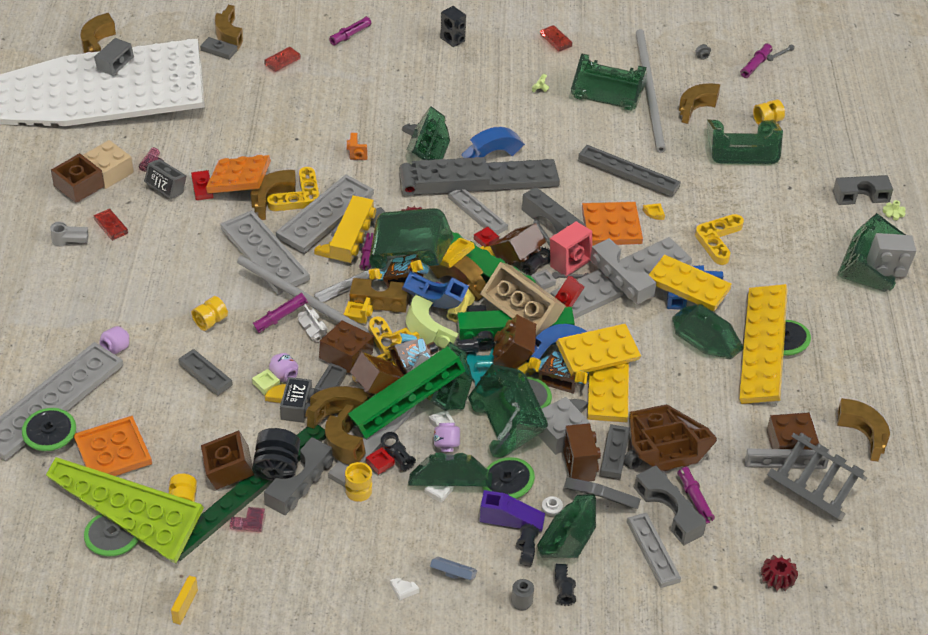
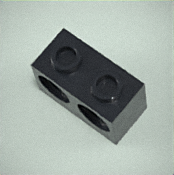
[440,6,466,47]

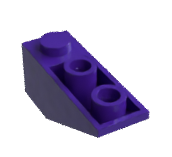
[480,490,545,532]

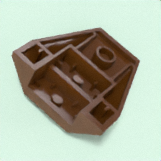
[630,404,717,471]

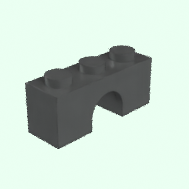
[833,175,893,205]

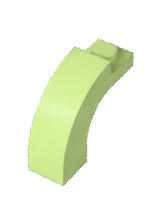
[406,295,459,350]

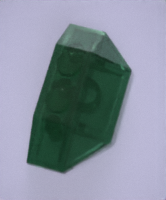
[406,106,450,161]
[672,304,743,359]
[427,342,473,412]
[408,452,493,487]
[537,494,596,558]

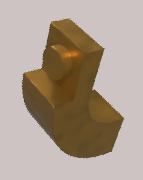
[215,4,243,50]
[679,83,721,124]

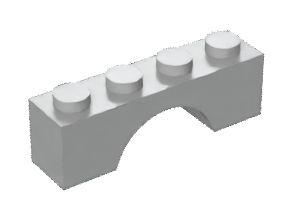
[590,238,656,304]

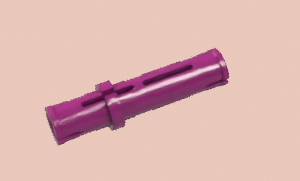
[329,16,372,46]
[740,43,773,78]
[253,292,308,333]
[677,467,715,524]

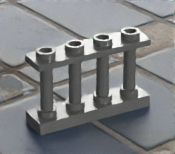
[767,433,867,521]

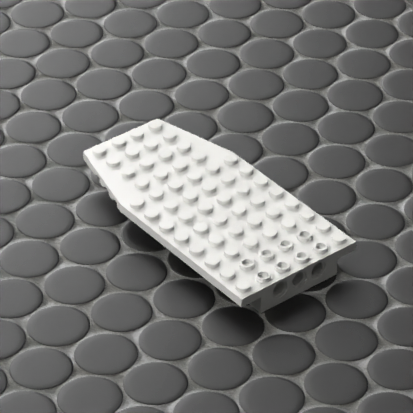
[0,39,205,126]

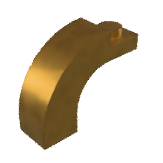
[80,12,116,53]
[251,170,296,220]
[427,256,486,301]
[306,386,372,429]
[837,398,890,462]
[325,404,366,465]

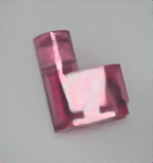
[139,147,164,172]
[230,507,266,532]

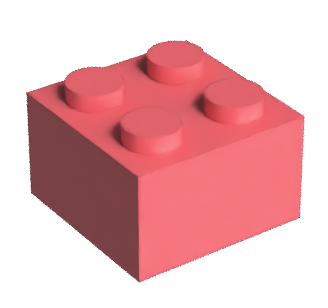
[550,221,592,277]

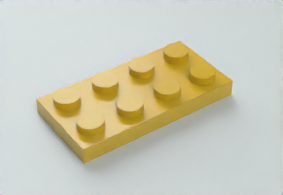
[649,254,732,311]
[556,323,641,376]
[587,362,629,423]

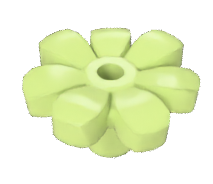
[532,74,549,92]
[883,200,906,220]

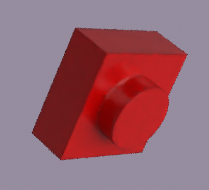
[474,227,500,247]
[366,447,395,475]

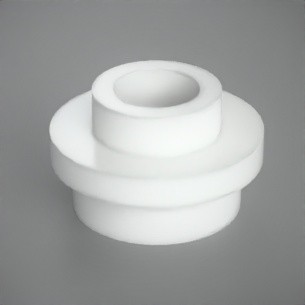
[542,497,563,517]

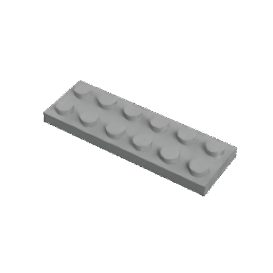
[276,175,374,253]
[220,210,310,295]

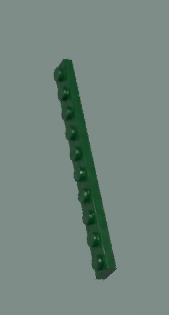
[178,425,326,561]

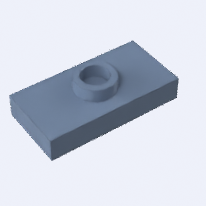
[430,556,477,580]

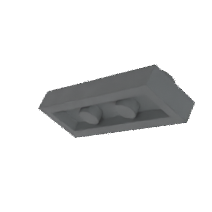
[178,349,233,396]
[600,424,630,479]

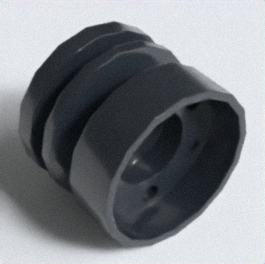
[252,428,300,481]

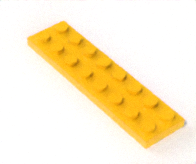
[739,284,788,404]

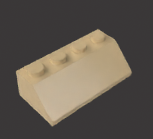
[480,262,566,336]

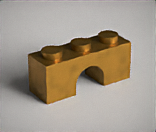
[349,278,409,313]

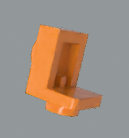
[347,133,368,160]

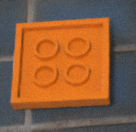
[206,155,271,193]
[582,202,643,246]
[74,416,152,476]

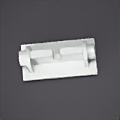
[298,304,328,342]

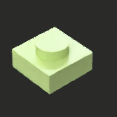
[252,369,280,395]

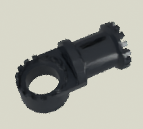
[520,246,550,275]
[456,331,495,355]
[381,432,416,471]
[516,523,539,566]
[555,563,576,606]

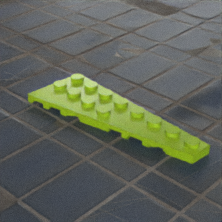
[46,457,204,563]

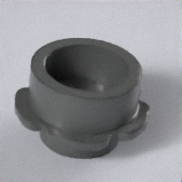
[695,44,711,59]
[624,450,643,469]

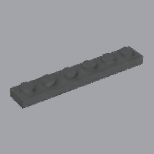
[578,145,681,197]

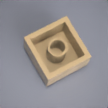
[83,140,134,189]

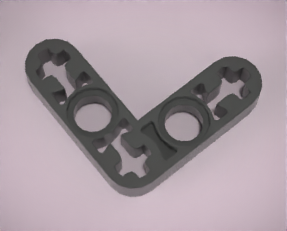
[564,477,641,509]

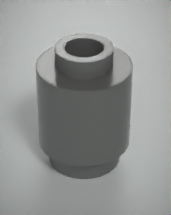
[511,579,534,611]

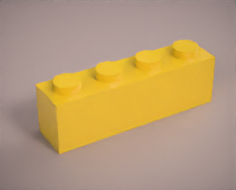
[329,195,376,263]

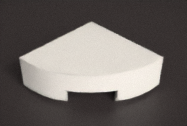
[429,410,456,427]
[424,482,454,503]
[390,578,419,601]

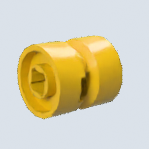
[753,99,785,126]
[191,296,228,331]
[345,462,372,502]
[169,474,197,502]

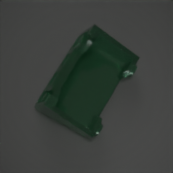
[571,53,647,110]
[707,119,783,164]
[369,208,454,269]
[837,213,906,292]
[468,364,548,458]

